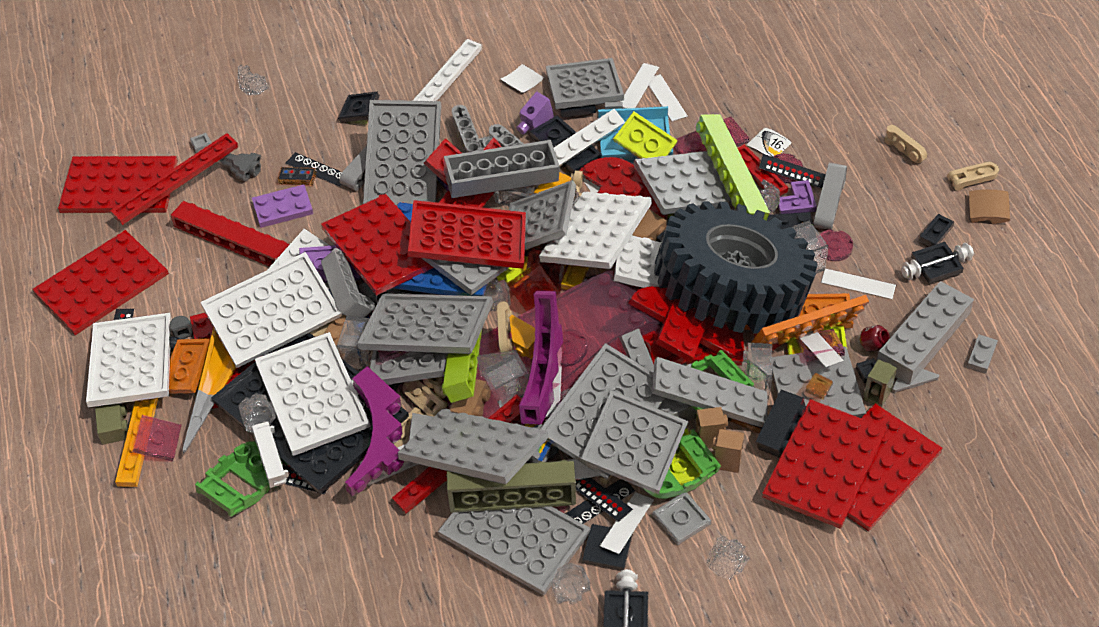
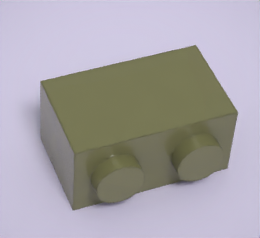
[863,359,897,407]
[95,403,129,445]

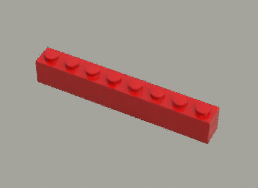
[170,201,290,267]

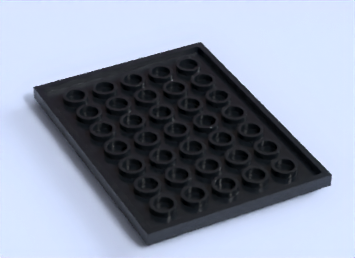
[211,332,409,494]

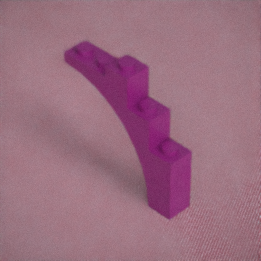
[519,291,563,425]
[345,366,404,496]

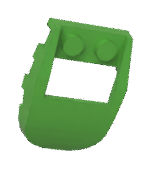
[691,350,754,411]
[643,429,721,499]
[195,441,283,517]

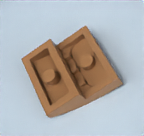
[969,189,1011,224]

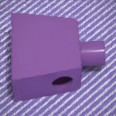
[516,92,554,134]

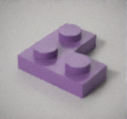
[776,180,817,214]

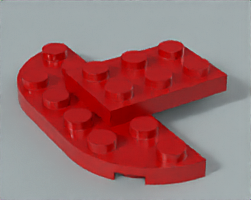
[423,138,501,207]
[579,157,669,220]
[628,286,736,362]

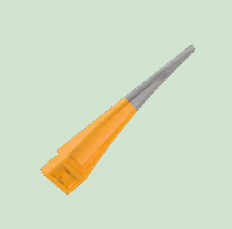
[183,327,236,454]

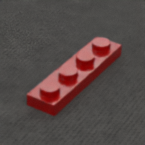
[737,144,788,200]

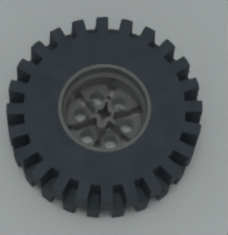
[654,201,817,334]

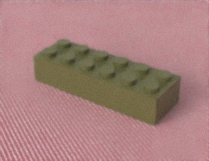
[447,460,576,513]

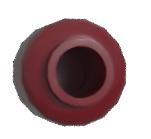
[859,325,890,352]

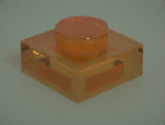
[805,373,833,400]

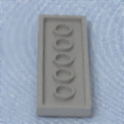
[652,357,767,428]

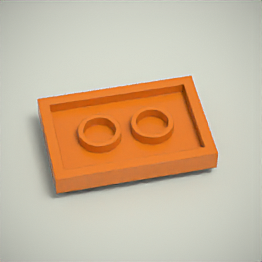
[169,339,210,394]

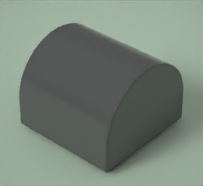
[170,316,193,339]

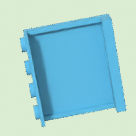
[598,106,673,164]

